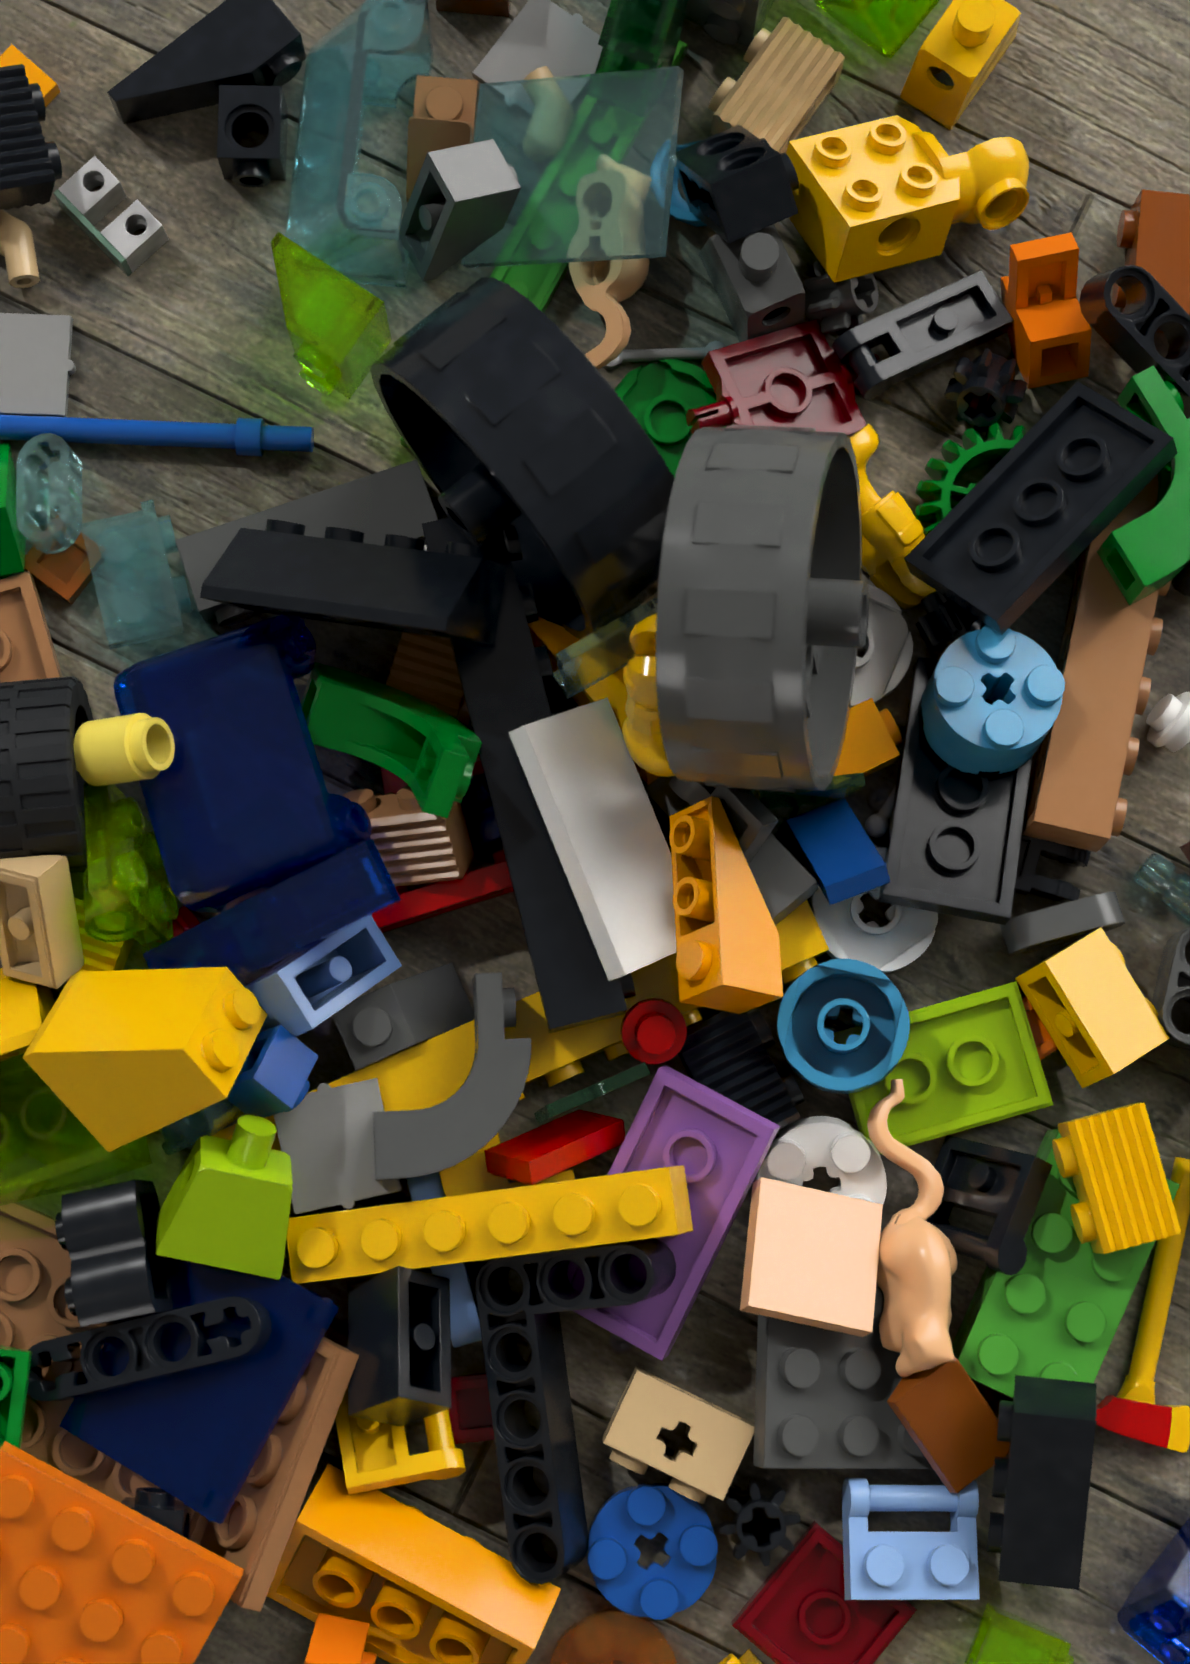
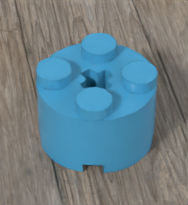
[921,625,1065,774]
[777,959,910,1094]

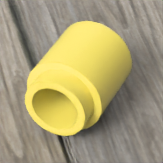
[73,713,175,787]

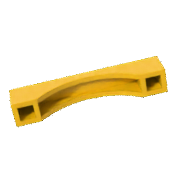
[287,1165,693,1285]

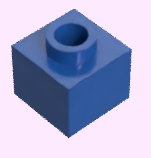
[226,1025,319,1118]

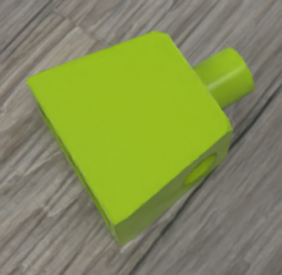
[156,1115,293,1280]

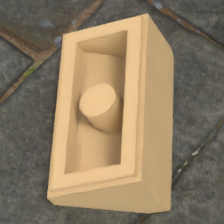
[0,854,84,989]

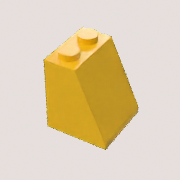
[22,967,268,1152]

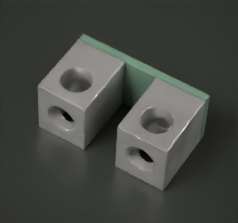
[53,156,168,277]

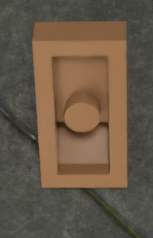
[406,75,479,202]

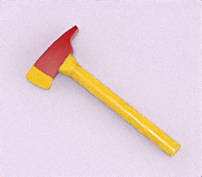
[1096,1157,1190,1453]

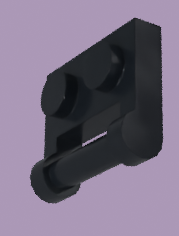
[926,1135,1053,1275]

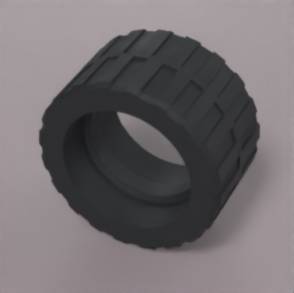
[0,676,104,873]

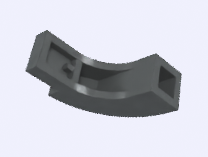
[373,972,531,1180]

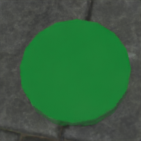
[614,359,726,478]

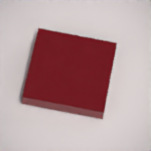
[731,1521,917,1664]

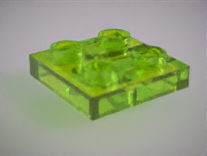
[82,783,178,954]

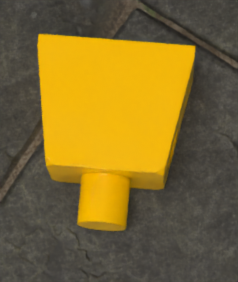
[900,0,1021,131]

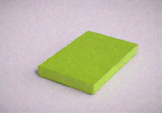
[834,981,1053,1154]

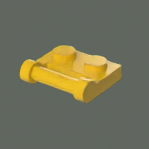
[335,1387,466,1495]

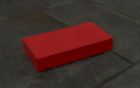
[484,1109,626,1185]

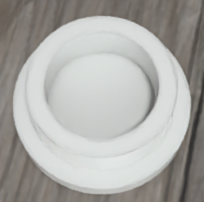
[1146,692,1190,752]

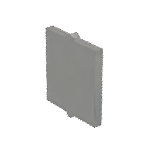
[472,0,616,120]
[0,313,76,417]
[274,1078,402,1214]

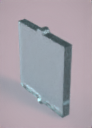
[553,597,657,699]

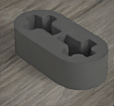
[999,892,1125,956]

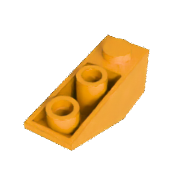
[669,796,783,1014]

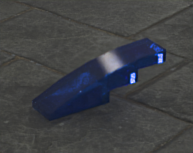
[143,839,401,981]

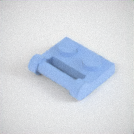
[842,1478,980,1600]

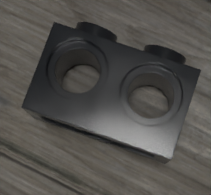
[671,125,799,243]

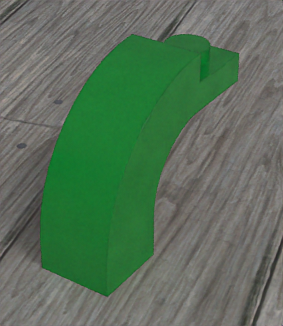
[1096,365,1190,606]
[295,662,482,819]

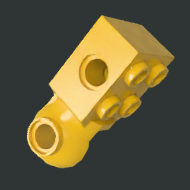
[786,115,1029,283]

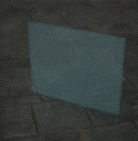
[461,66,684,268]

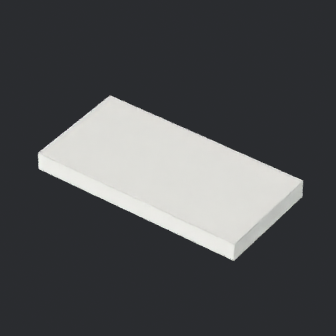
[508,697,677,981]

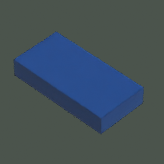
[786,798,890,905]

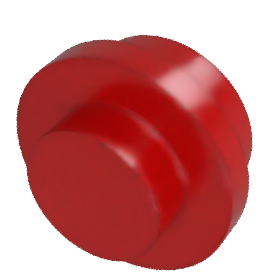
[621,998,687,1064]

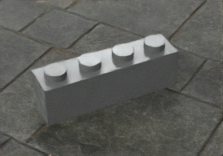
[175,459,438,627]

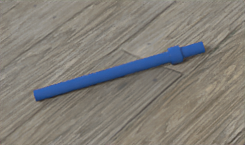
[0,415,314,456]

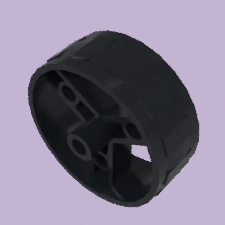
[370,277,675,642]

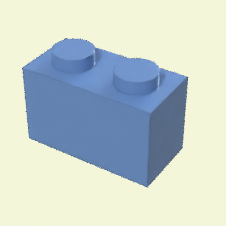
[245,911,402,1037]

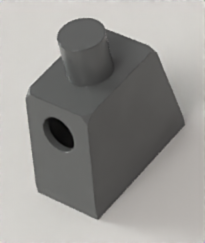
[699,224,805,342]

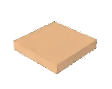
[740,1177,883,1337]

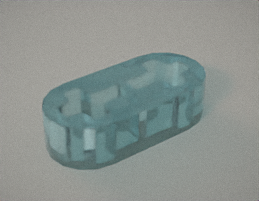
[16,433,82,554]

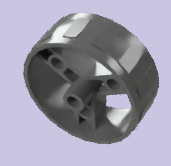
[656,425,869,793]

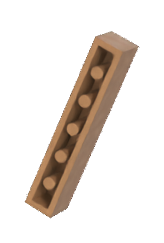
[1022,475,1172,852]

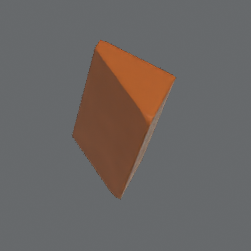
[887,1356,1009,1493]

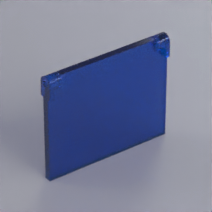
[59,1257,340,1524]

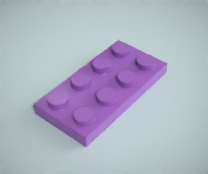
[567,1065,780,1361]

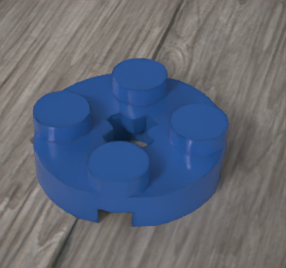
[587,1483,718,1620]

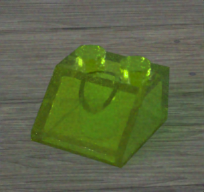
[271,232,392,399]

